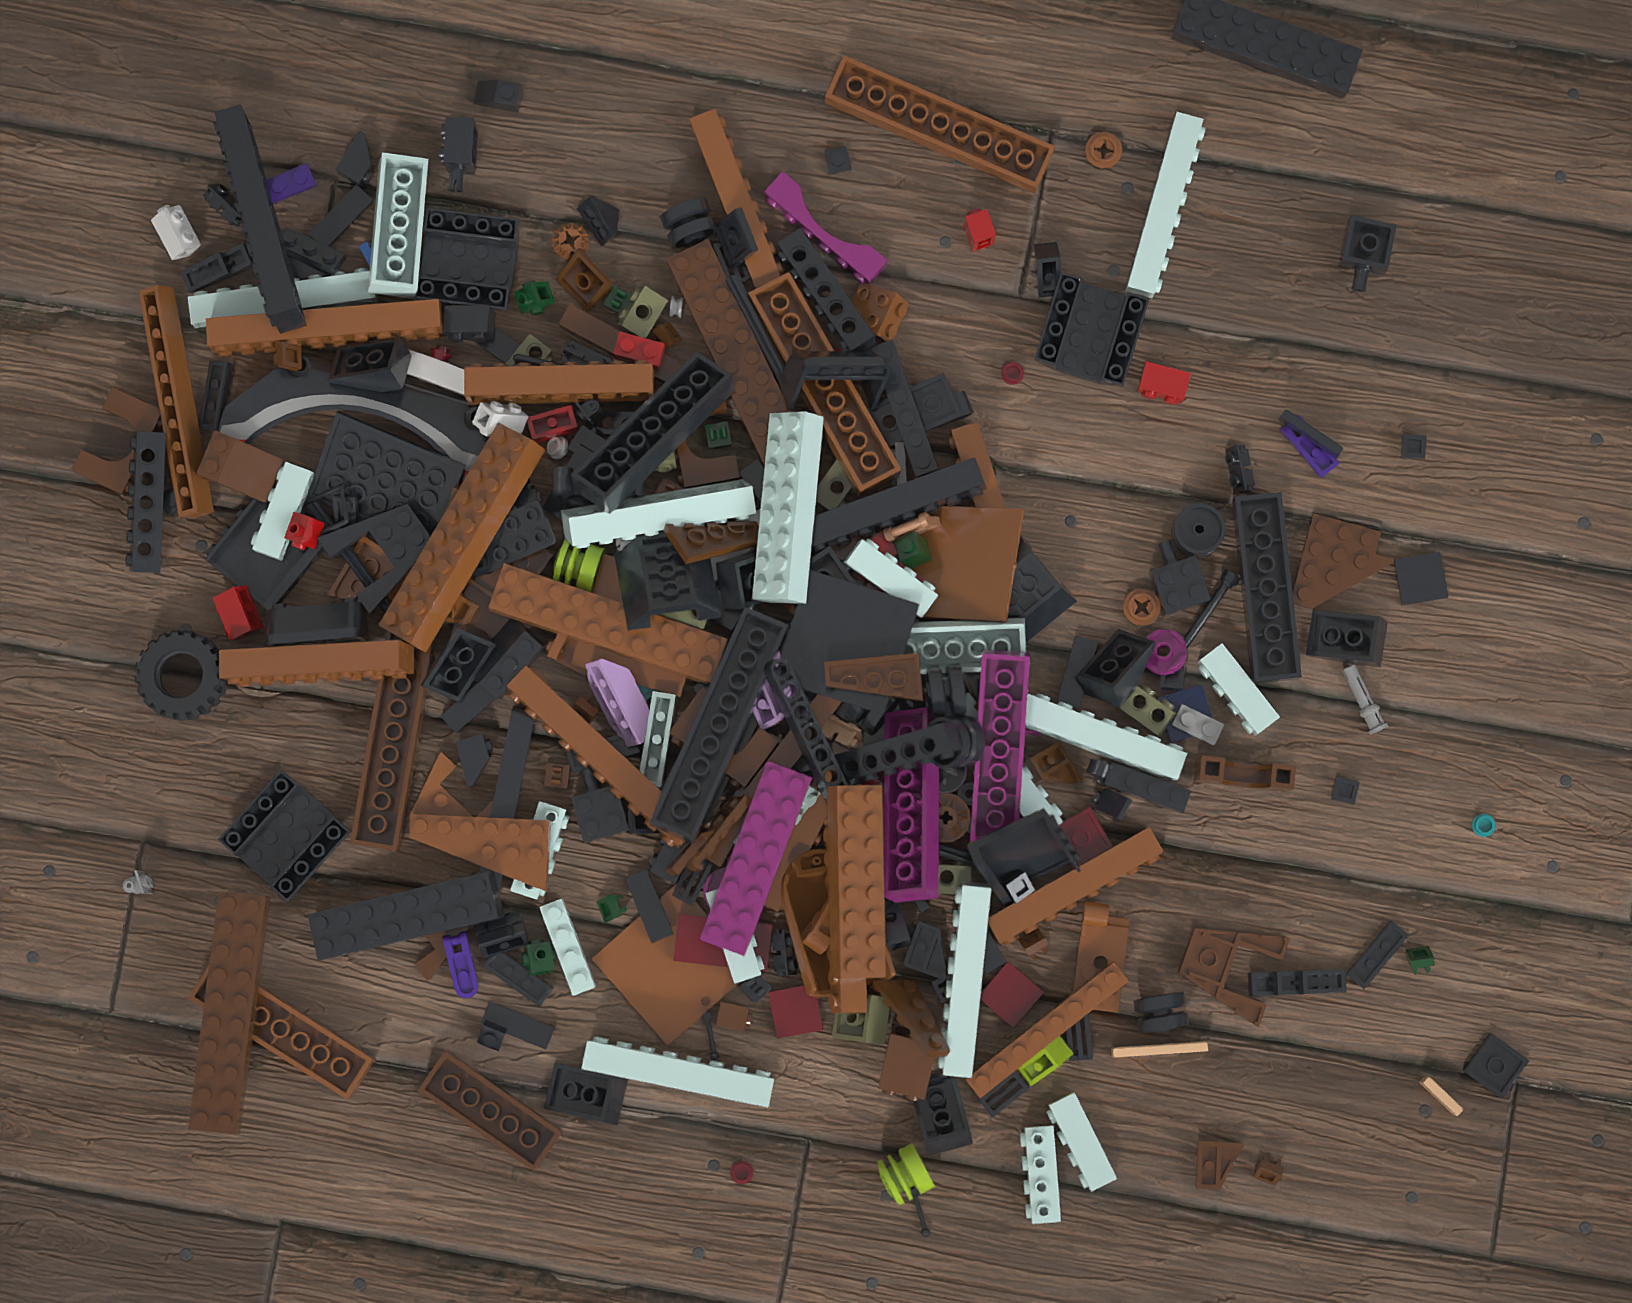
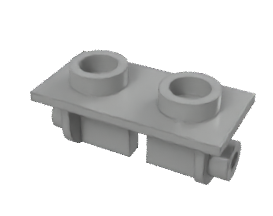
[123,870,154,894]

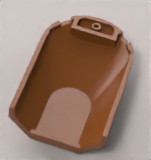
[781,849,895,998]

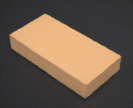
[1419,1076,1463,1116]

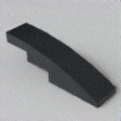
[181,243,254,293]
[1248,969,1347,996]

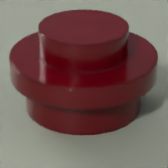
[430,345,453,363]
[1001,362,1024,385]
[730,1160,754,1185]

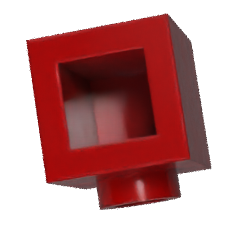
[284,512,325,551]

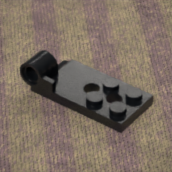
[866,373,974,448]

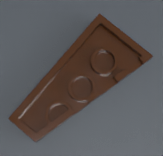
[663,521,759,564]
[824,653,923,701]
[871,979,951,1057]

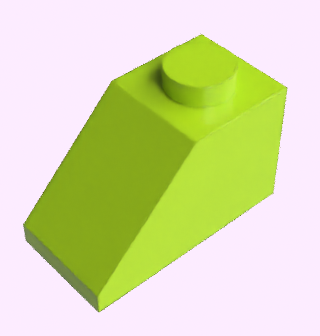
[1018,1036,1074,1086]

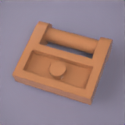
[883,512,941,542]

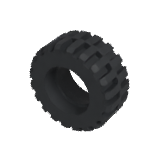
[134,630,228,721]

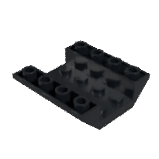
[414,208,519,311]
[1034,272,1150,387]
[614,533,722,631]
[1007,534,1077,642]
[218,769,351,902]

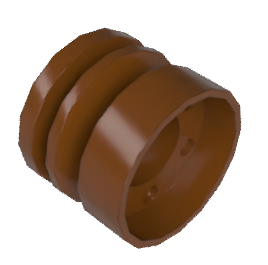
[939,793,970,843]

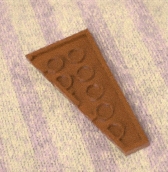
[327,536,479,625]
[409,814,551,891]

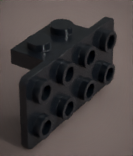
[474,501,556,577]

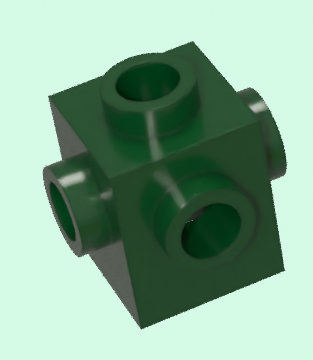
[514,281,555,316]
[521,939,557,977]

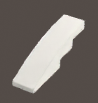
[407,349,464,396]

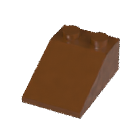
[196,430,284,503]

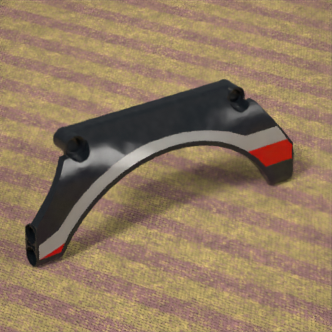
[218,352,513,507]

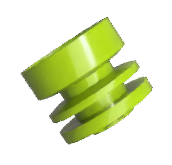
[553,538,605,593]
[876,1143,935,1206]

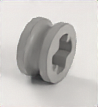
[669,296,684,318]

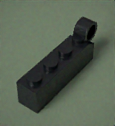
[1086,759,1191,814]

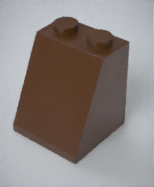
[878,1024,935,1101]

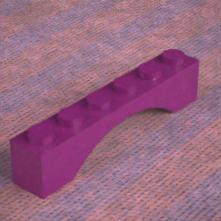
[764,171,887,284]

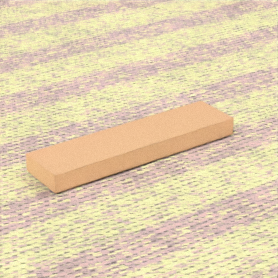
[1111,1041,1208,1057]

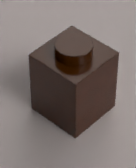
[716,1002,753,1031]

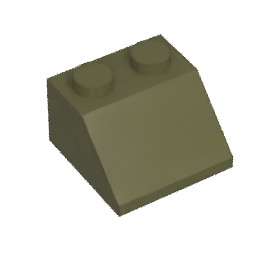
[832,994,890,1045]

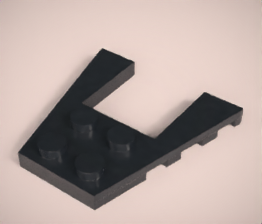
[317,504,430,615]

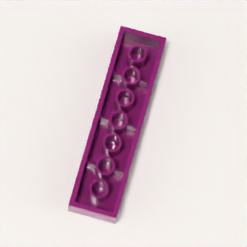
[970,650,1030,841]
[883,707,939,902]
[700,760,813,956]

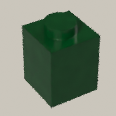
[894,531,932,569]

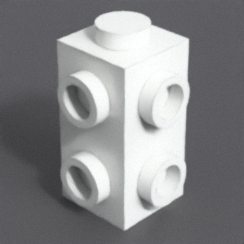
[151,205,201,260]
[472,401,529,437]

